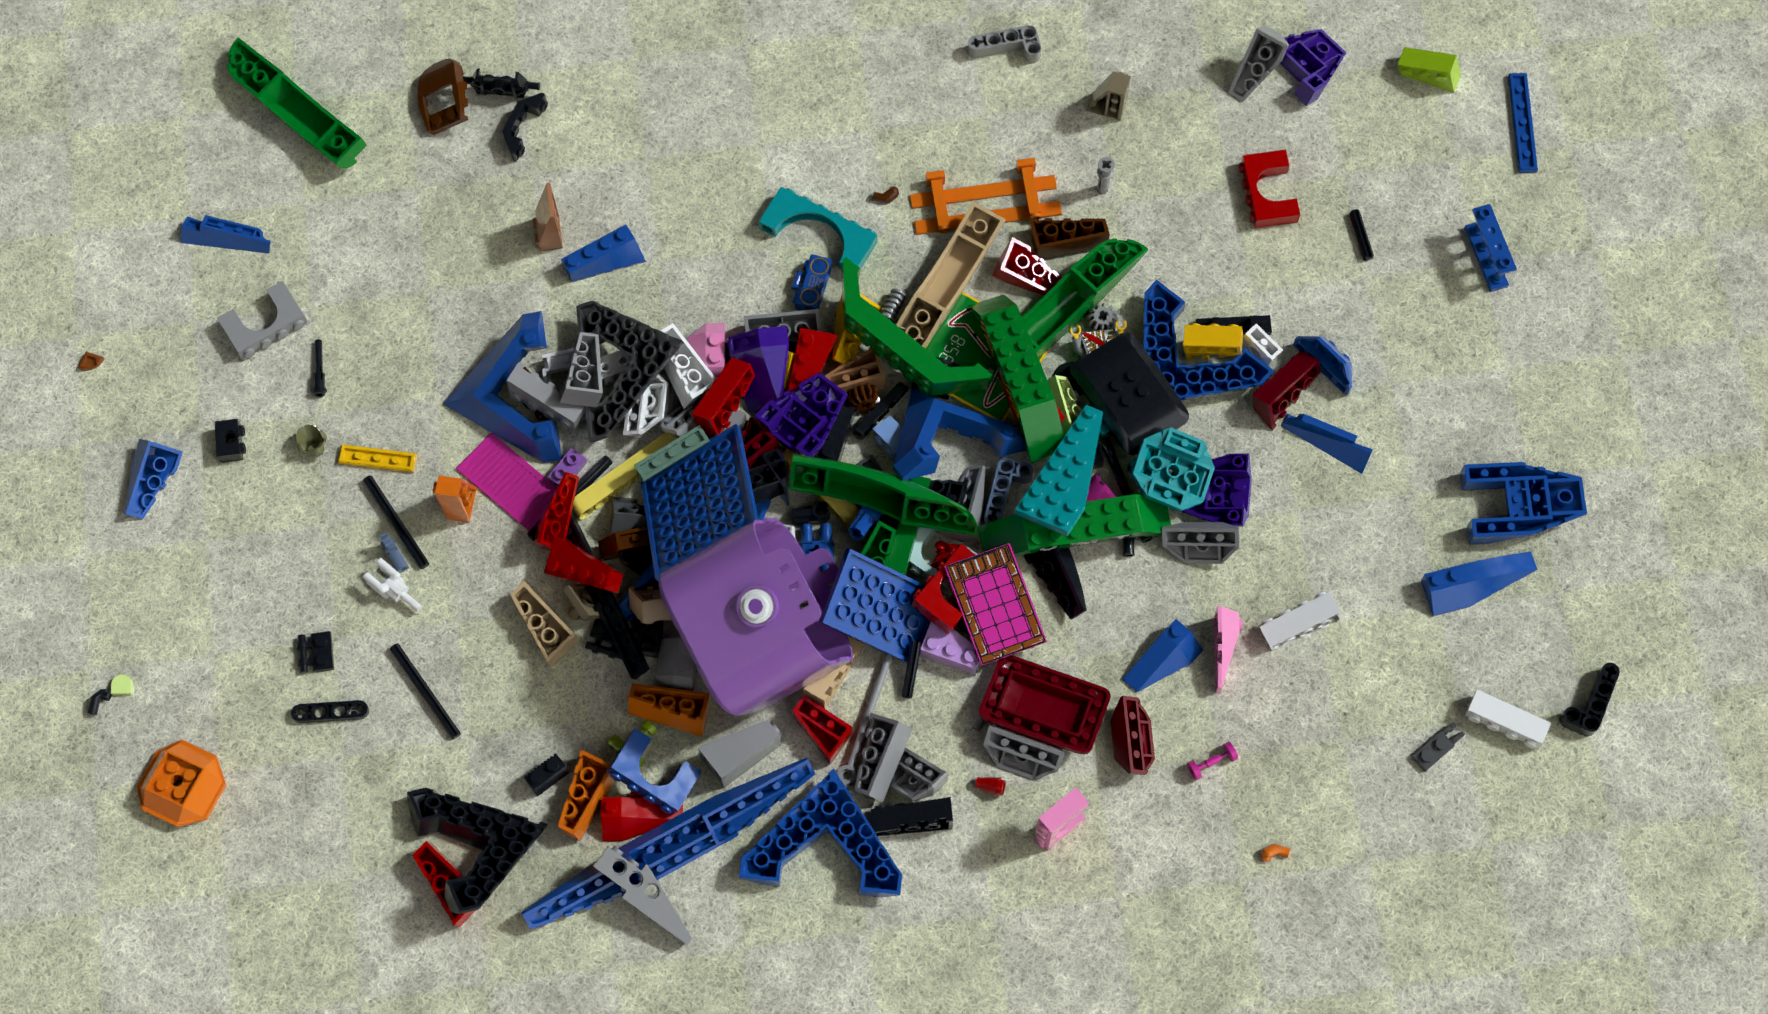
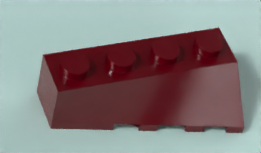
[1252,350,1320,431]

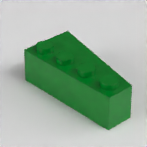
[861,521,896,566]

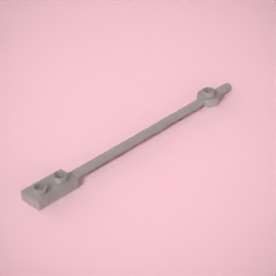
[837,654,893,788]

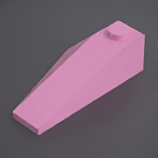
[1213,606,1243,693]

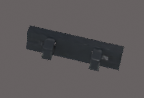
[1195,315,1272,336]

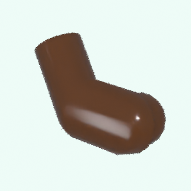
[872,186,899,204]

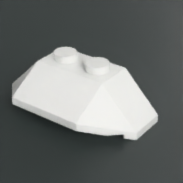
[623,374,668,436]

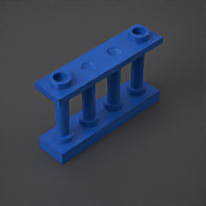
[1464,204,1517,292]

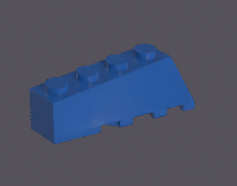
[561,224,646,282]

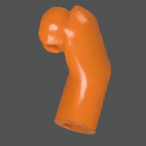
[1261,844,1290,862]

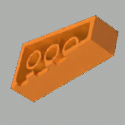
[433,475,477,523]
[558,750,615,842]

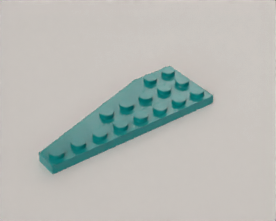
[1015,405,1103,536]

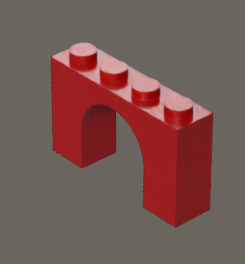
[1239,149,1300,228]
[912,544,976,635]

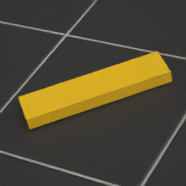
[338,444,417,473]

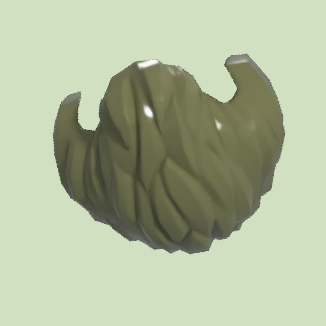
[295,424,327,457]

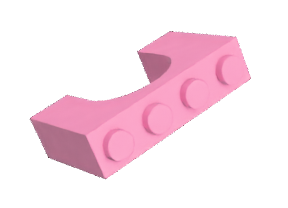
[1035,787,1089,851]

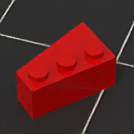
[792,695,853,765]

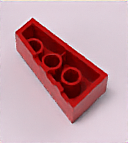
[412,841,476,927]

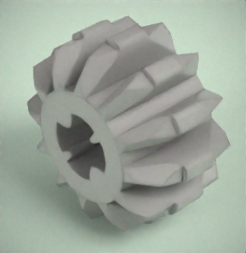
[1086,303,1119,331]

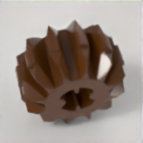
[848,383,880,413]

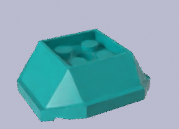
[1131,427,1214,512]

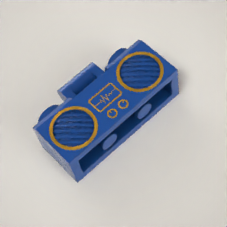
[791,254,832,311]

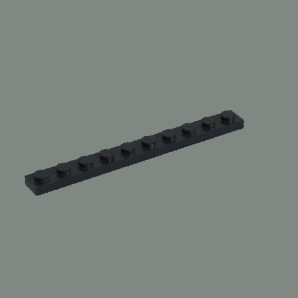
[566,512,650,680]

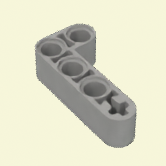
[968,25,1041,63]

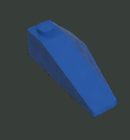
[1122,619,1203,692]

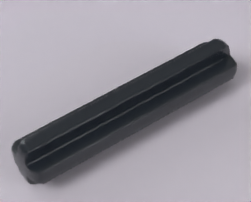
[1349,209,1374,261]
[902,640,922,699]

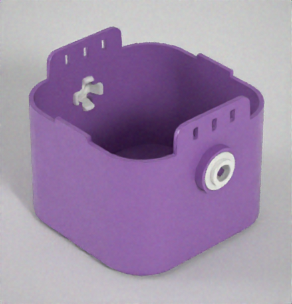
[659,518,853,716]

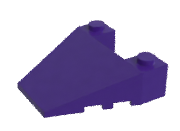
[1279,29,1347,106]

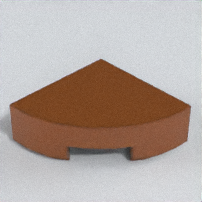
[78,352,104,371]

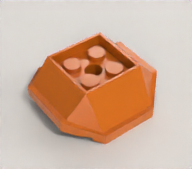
[137,739,227,828]

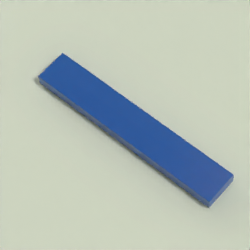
[1508,73,1538,173]

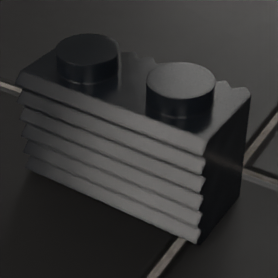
[524,753,569,797]

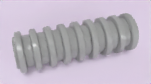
[881,289,906,323]

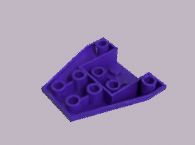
[725,326,789,413]
[1171,453,1252,527]

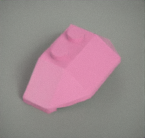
[687,323,725,378]

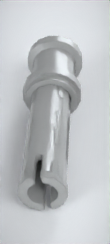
[1097,157,1115,194]

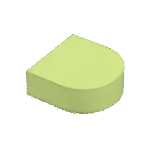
[111,674,133,695]

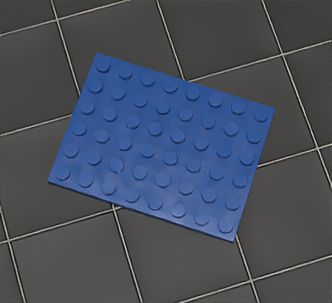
[641,424,759,582]

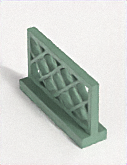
[634,425,710,483]

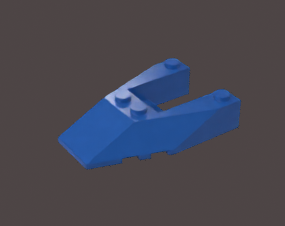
[1460,462,1587,545]

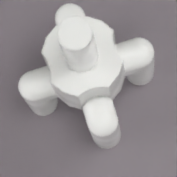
[363,558,422,612]

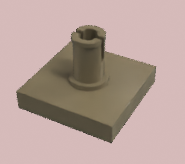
[563,584,602,621]

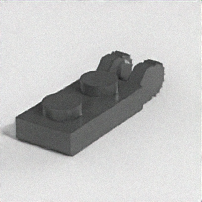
[1412,722,1465,772]

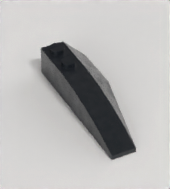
[1024,548,1087,620]

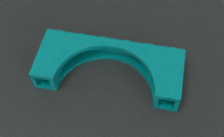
[759,187,878,270]

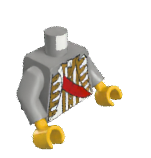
[1068,319,1127,358]

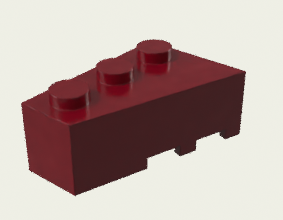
[741,416,780,469]

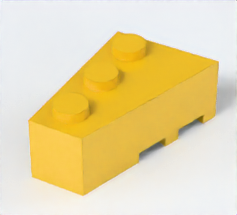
[1183,323,1243,361]

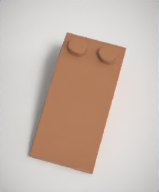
[533,183,563,251]

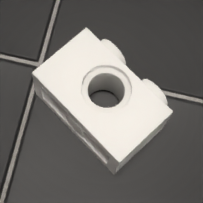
[1242,324,1283,365]

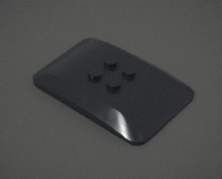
[1070,332,1189,455]

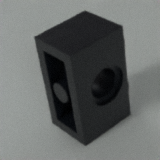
[215,419,246,463]

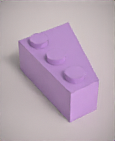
[920,622,980,675]

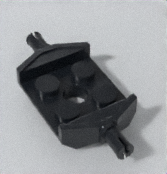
[462,68,540,98]

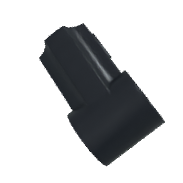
[792,502,831,526]

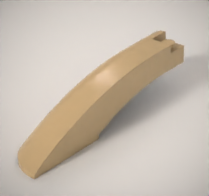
[882,202,1006,360]

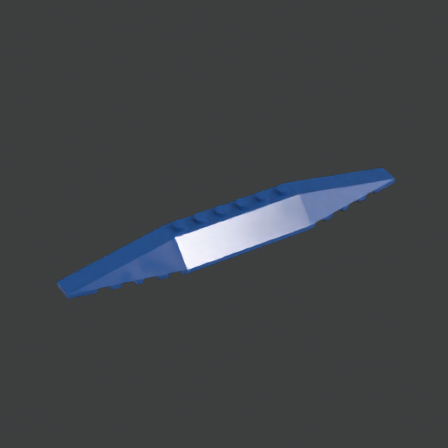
[521,758,815,930]

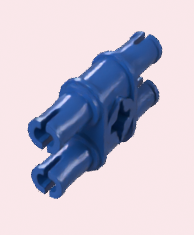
[798,523,835,571]

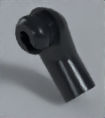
[87,689,112,715]

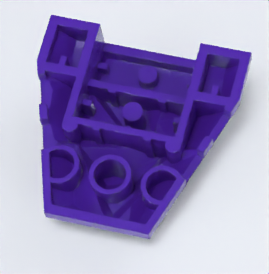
[755,372,848,457]

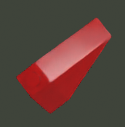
[992,237,1062,296]
[534,472,579,550]
[601,797,683,842]

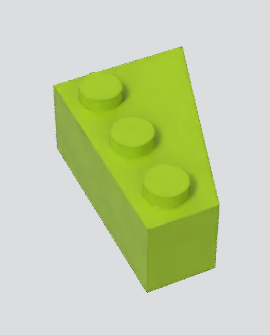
[1397,47,1461,93]

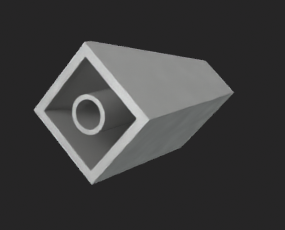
[698,720,781,788]

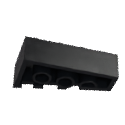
[871,797,953,836]

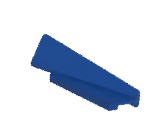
[181,215,271,254]
[1282,414,1373,474]

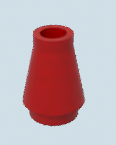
[975,777,1006,797]

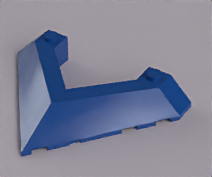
[1143,279,1274,400]
[443,311,562,463]
[893,389,1026,481]
[739,768,902,898]

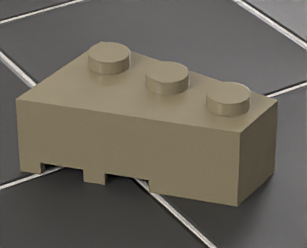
[1086,71,1131,121]

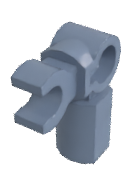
[379,532,409,573]

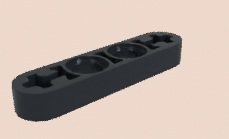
[853,382,909,440]
[291,700,369,723]

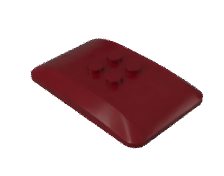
[979,655,1111,755]

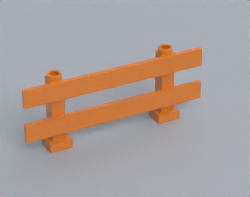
[910,157,1062,235]

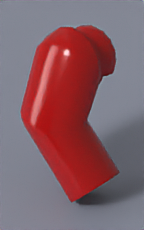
[930,551,951,569]

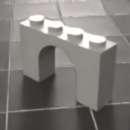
[217,281,307,359]

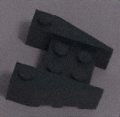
[749,448,790,506]

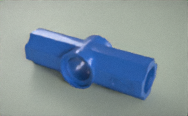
[848,506,882,540]

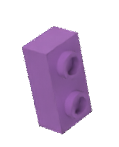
[548,448,587,487]

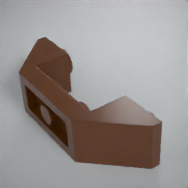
[598,526,650,561]

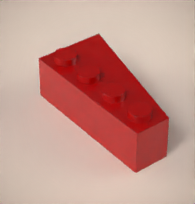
[788,328,838,392]
[692,357,755,439]
[544,536,623,593]

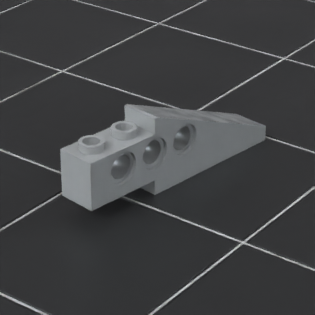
[593,846,692,945]

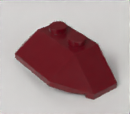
[1110,696,1155,775]

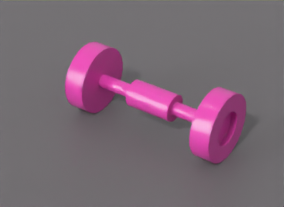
[1187,742,1238,781]

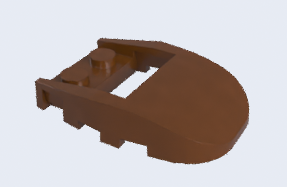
[418,58,468,135]

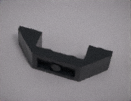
[502,93,548,162]

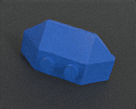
[1293,336,1352,396]

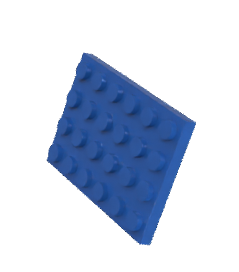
[819,549,942,663]

